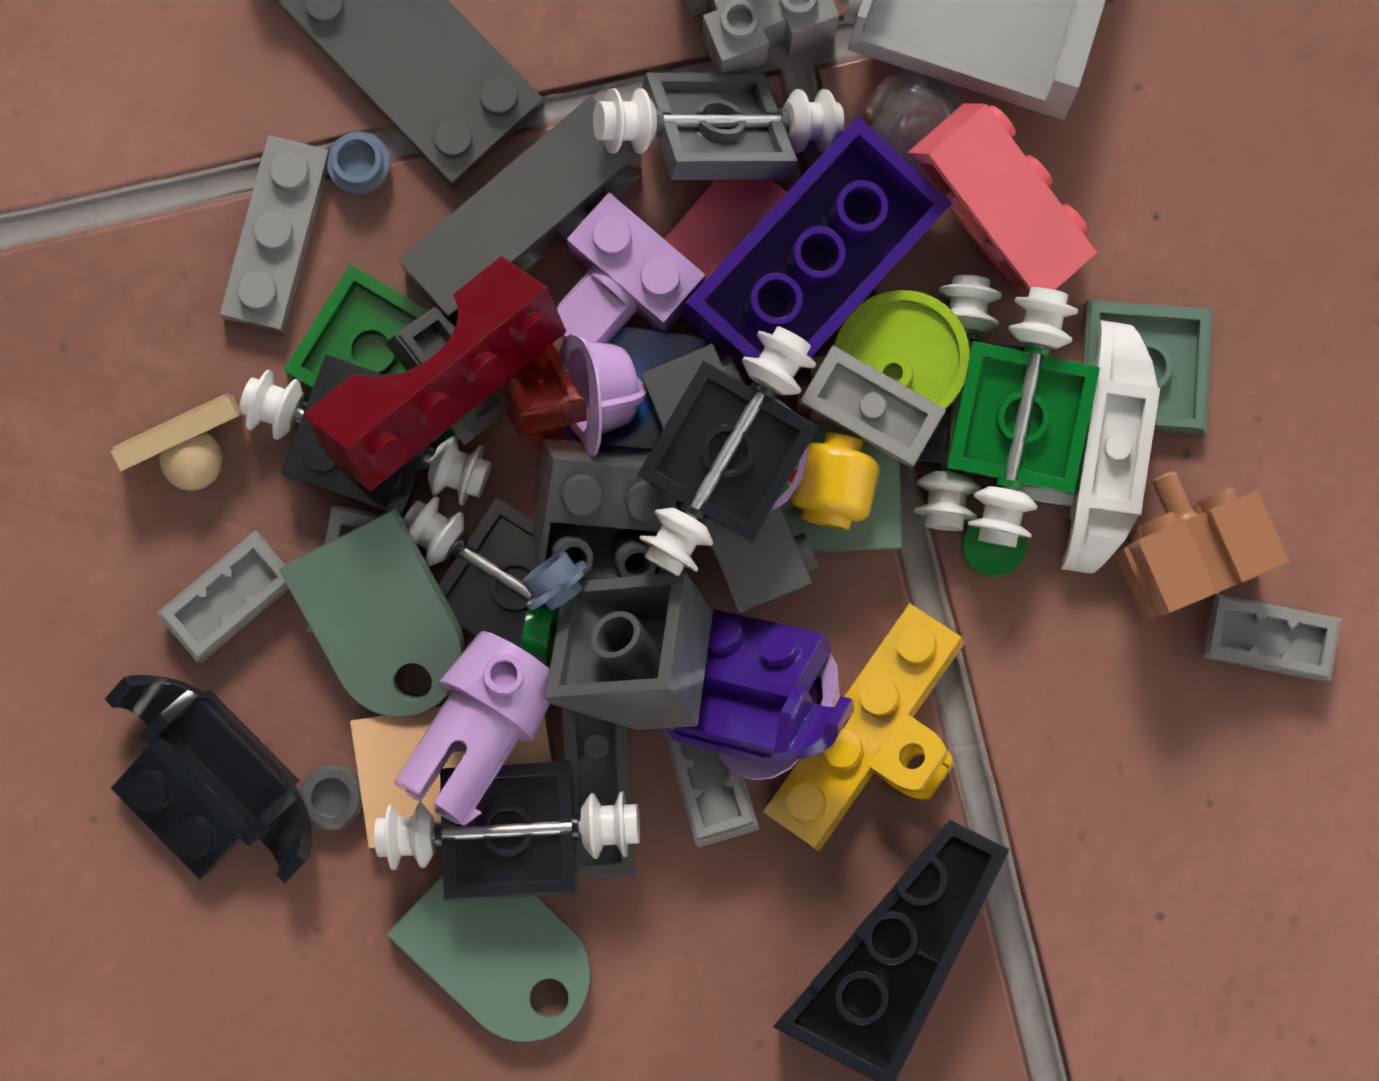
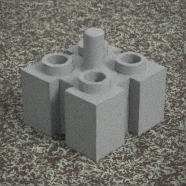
[686,0,840,73]

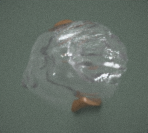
[864,69,963,178]

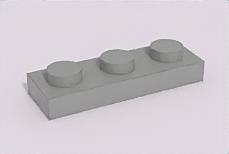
[219,135,329,334]

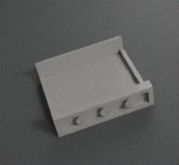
[843,0,1106,121]

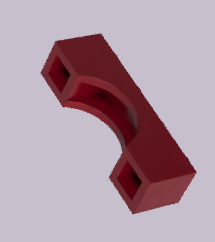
[303,256,567,492]

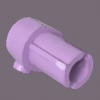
[394,631,550,826]

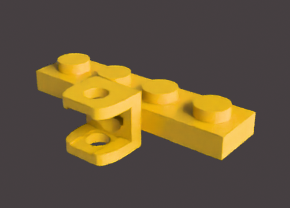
[763,603,965,852]

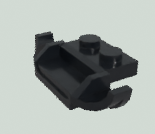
[104,675,312,884]

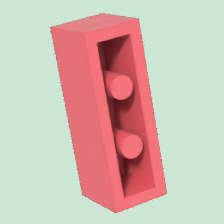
[907,103,1097,297]

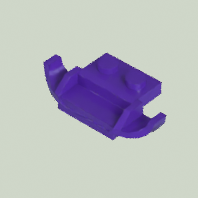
[663,609,854,768]

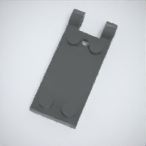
[273,0,544,188]

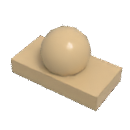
[110,393,241,491]

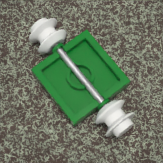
[945,287,1100,548]

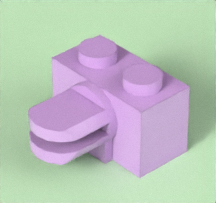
[557,192,706,343]

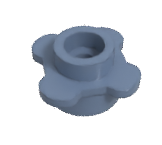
[522,551,587,610]

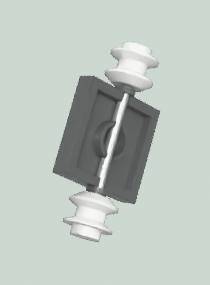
[593,72,844,180]

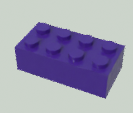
[679,116,952,395]

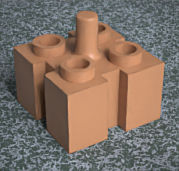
[1114,471,1290,623]

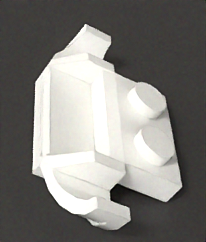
[1015,320,1160,574]

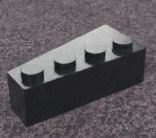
[773,820,1010,1081]

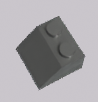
[545,572,713,730]

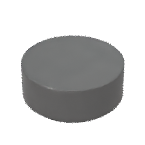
[299,765,363,830]

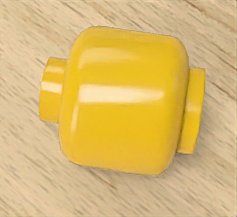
[790,432,880,531]

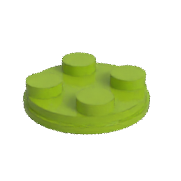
[835,290,970,409]

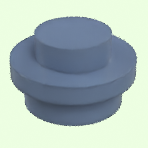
[327,131,391,195]

